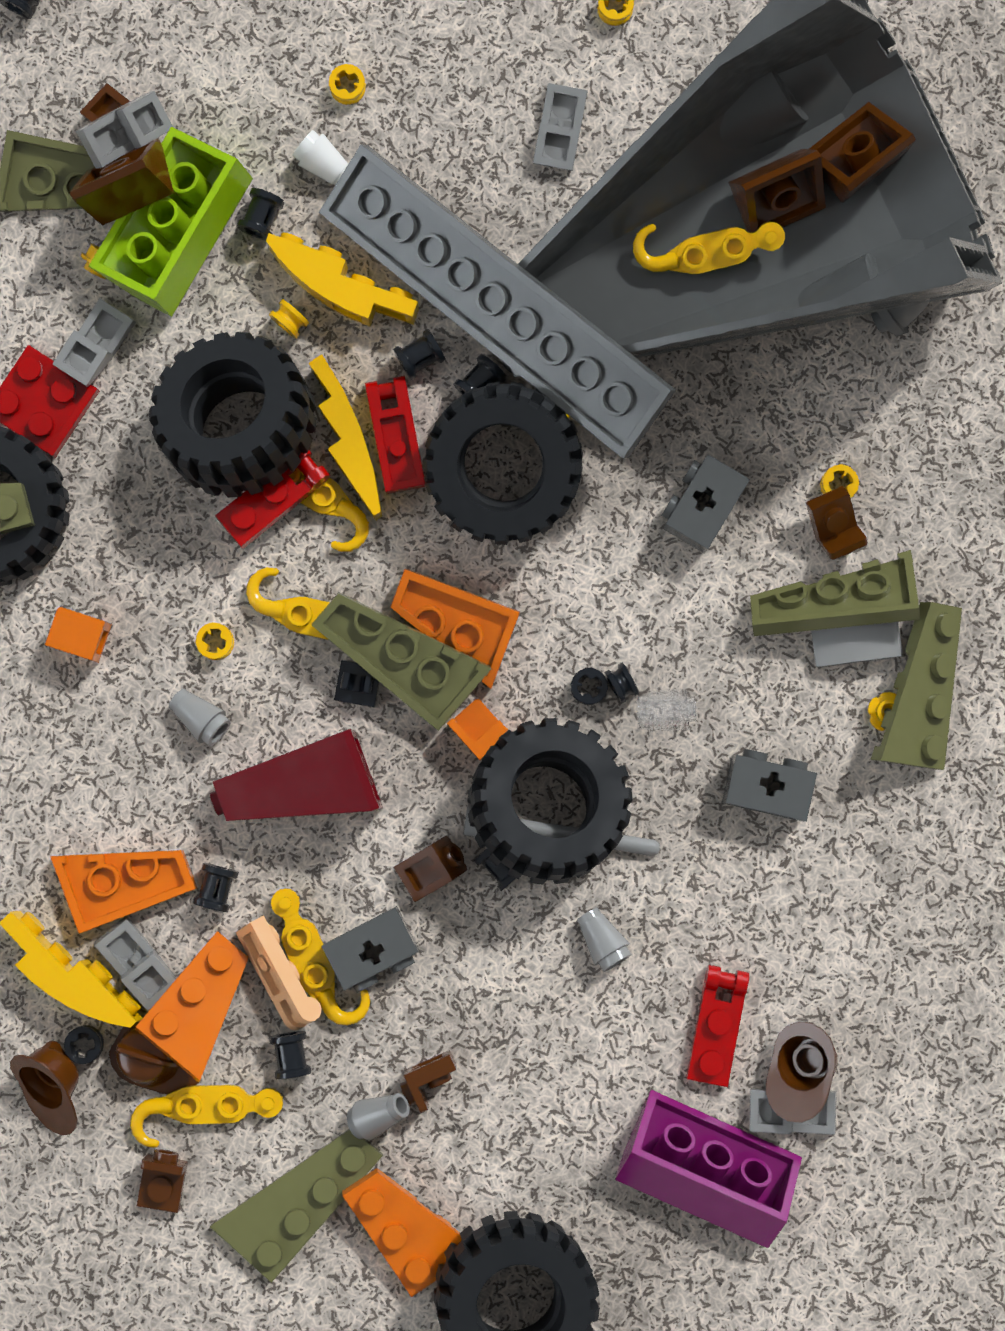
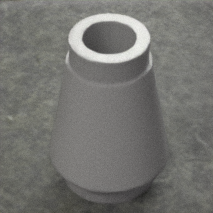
[169,689,231,746]
[577,907,632,972]
[347,1093,410,1140]

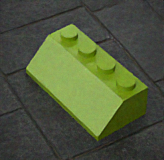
[89,126,253,317]

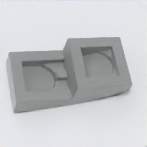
[533,83,588,171]
[76,91,173,168]
[53,298,136,387]
[811,622,903,667]
[94,916,177,1011]
[749,1089,837,1135]

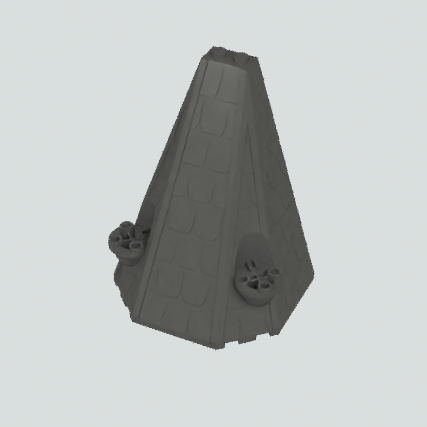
[502,0,1002,377]

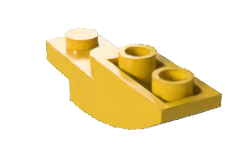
[266,232,419,327]
[0,911,143,1028]

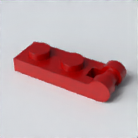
[365,375,426,494]
[215,450,330,550]
[686,964,749,1087]

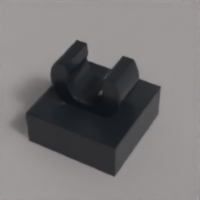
[334,660,380,708]

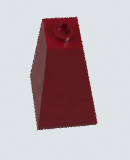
[210,729,383,821]

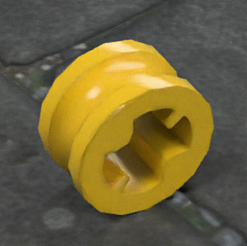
[597,0,634,26]
[329,64,366,105]
[269,299,310,339]
[820,464,859,498]
[196,622,234,660]

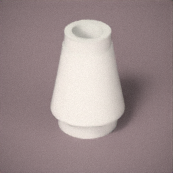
[293,130,348,185]

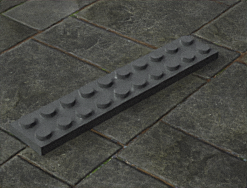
[319,144,676,458]

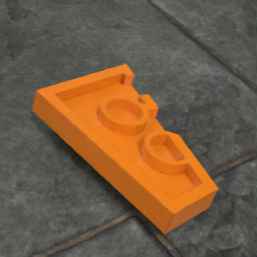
[390,569,520,689]
[50,850,197,934]
[135,931,249,1082]
[342,1168,462,1297]

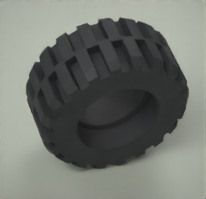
[149,332,317,498]
[423,382,583,545]
[0,427,70,586]
[467,718,633,885]
[434,1211,600,1331]

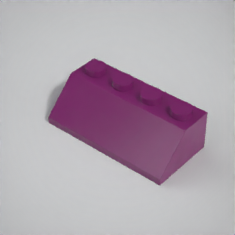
[615,1090,802,1248]

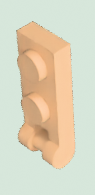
[236,915,322,1030]

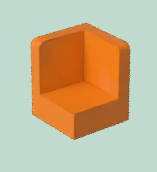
[45,607,112,663]
[447,699,508,761]

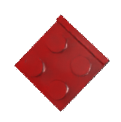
[0,345,100,458]

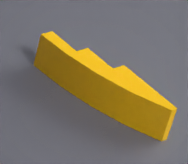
[309,354,383,521]

